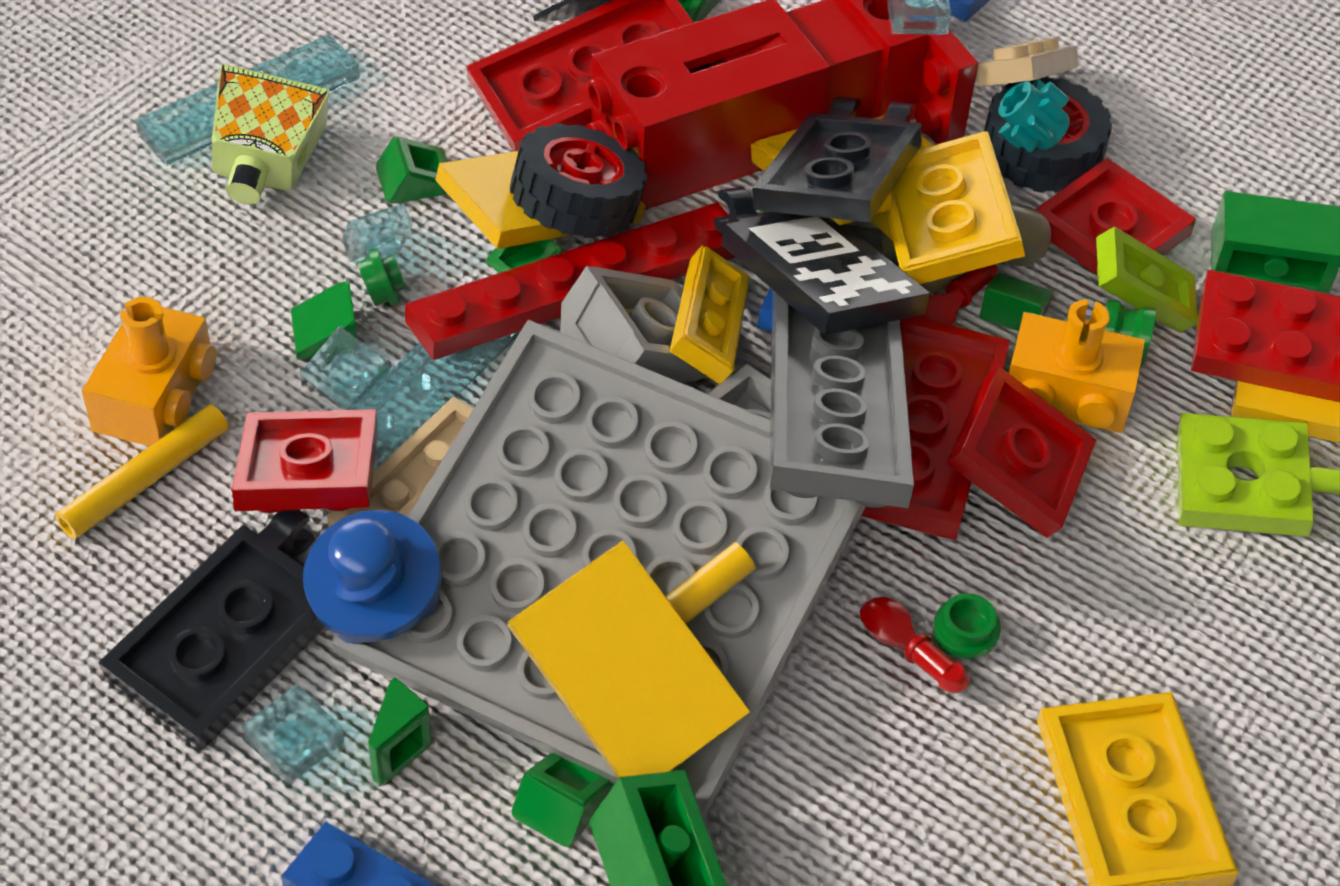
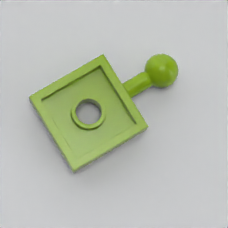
[1177,413,1340,537]

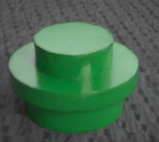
[357,248,407,307]
[933,593,1001,659]

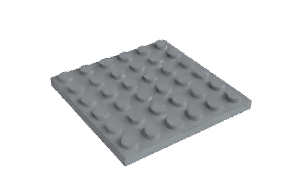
[331,320,866,821]

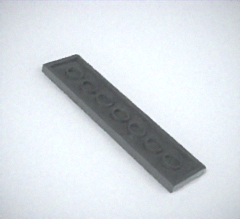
[769,224,914,508]

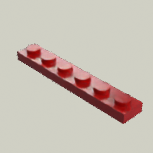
[405,202,736,361]

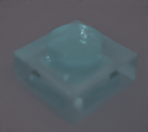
[887,0,951,34]
[341,203,413,262]
[300,326,391,410]
[242,684,345,784]

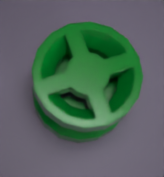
[1105,299,1156,368]

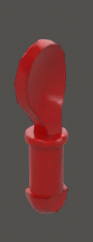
[915,264,997,325]
[859,597,970,694]

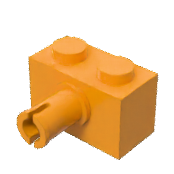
[81,297,216,446]
[1009,299,1145,433]

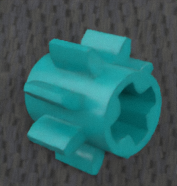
[998,79,1070,153]

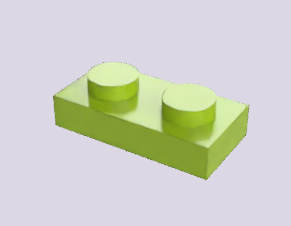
[1096,227,1198,333]

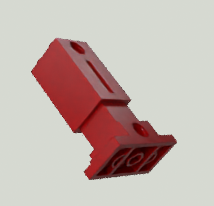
[586,0,979,210]

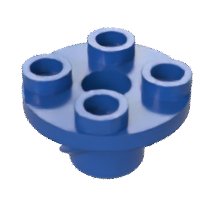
[303,510,442,644]

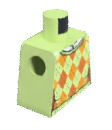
[212,63,329,204]

